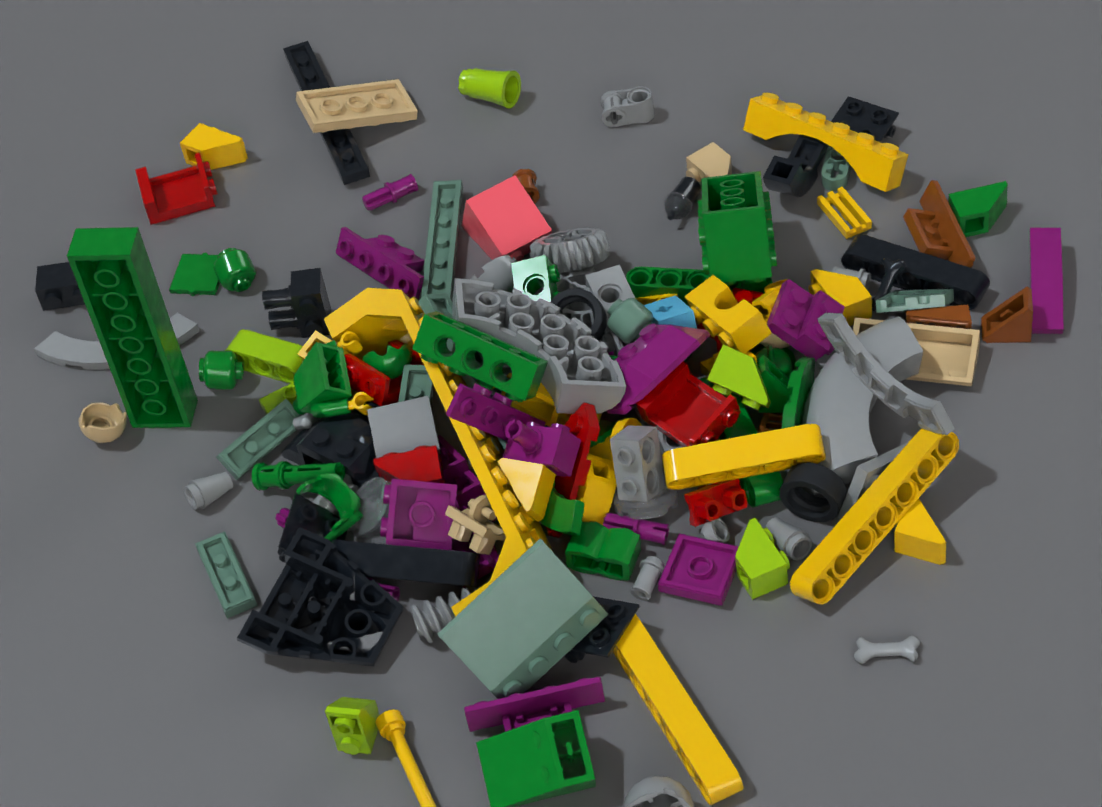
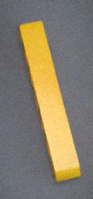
[790,428,959,605]
[612,613,744,805]

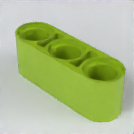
[225,329,303,384]

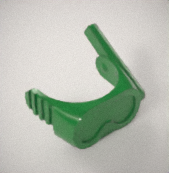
[296,472,363,542]

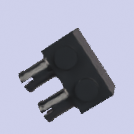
[262,268,331,338]

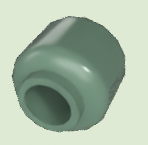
[607,298,653,344]

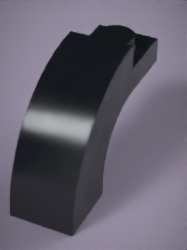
[763,135,828,197]

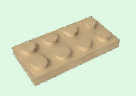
[296,79,418,133]

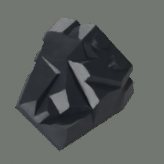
[281,401,398,504]
[237,527,404,666]

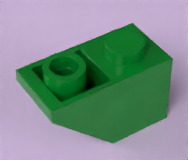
[948,181,1008,237]

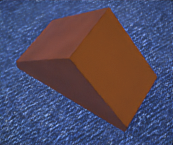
[981,286,1033,343]

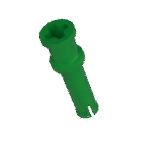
[252,461,345,491]

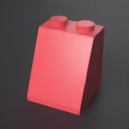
[461,175,552,261]

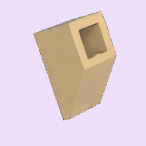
[686,142,732,190]

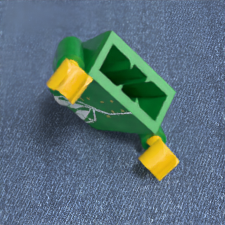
[292,331,374,418]

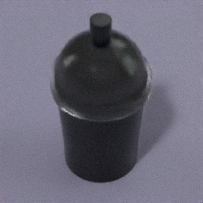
[664,177,701,220]

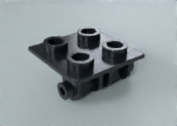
[831,96,899,142]
[278,493,348,563]
[565,596,640,663]

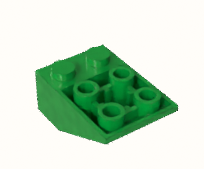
[476,710,596,807]

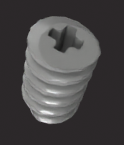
[410,587,476,643]

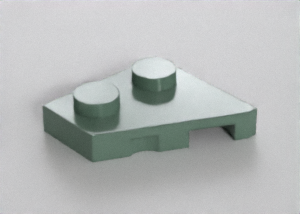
[876,289,954,313]

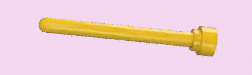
[375,709,437,807]

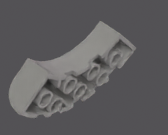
[452,278,626,414]
[801,316,924,494]

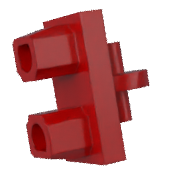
[684,479,748,527]

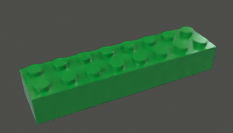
[67,227,198,428]

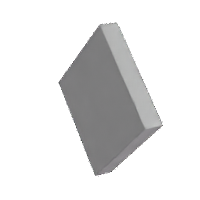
[367,396,441,458]

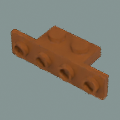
[903,180,975,268]

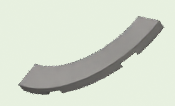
[34,312,200,370]
[818,313,955,435]

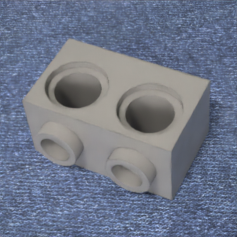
[610,425,665,502]

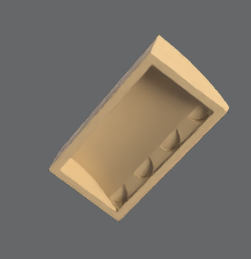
[853,318,980,386]

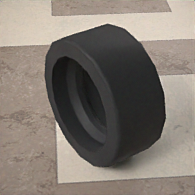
[550,288,607,341]
[780,462,846,522]

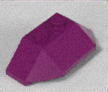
[607,324,710,415]

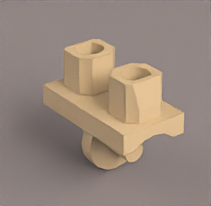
[445,495,506,555]

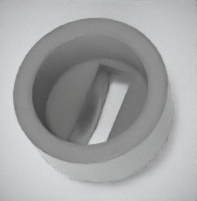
[700,518,730,543]

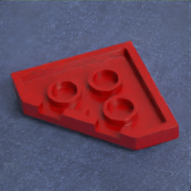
[546,402,600,538]

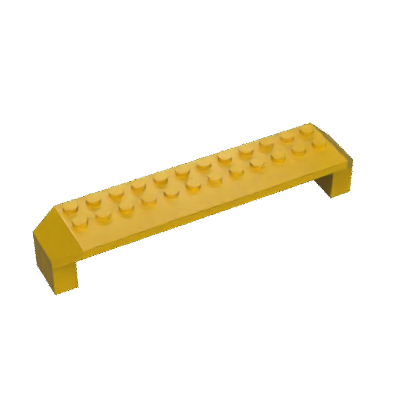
[324,288,554,617]

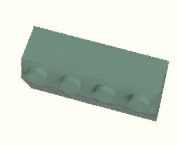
[437,538,609,699]

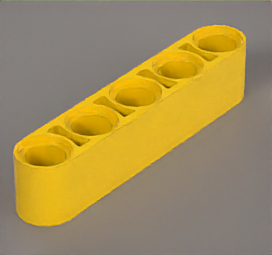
[662,424,826,490]

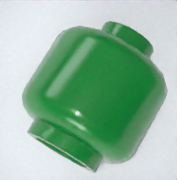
[214,248,256,292]
[199,351,244,390]

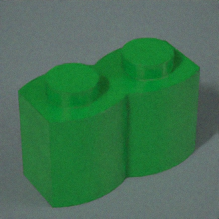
[565,521,641,581]

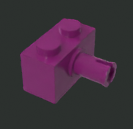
[502,419,581,477]

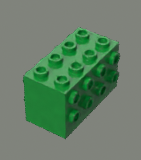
[698,171,777,286]

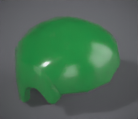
[362,344,412,380]

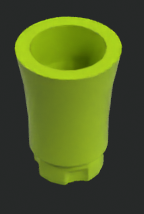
[458,68,521,109]

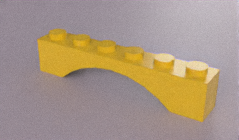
[743,93,909,192]

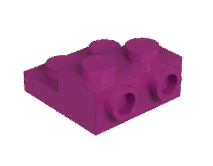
[767,279,846,362]
[380,478,457,550]

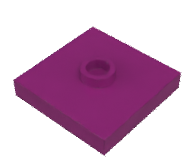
[658,533,738,606]

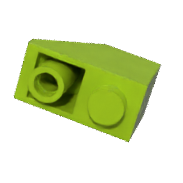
[707,344,771,411]
[735,518,790,600]
[325,697,380,755]

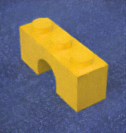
[684,275,772,354]

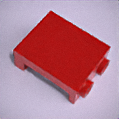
[135,153,218,225]
[344,339,424,406]
[636,361,741,447]

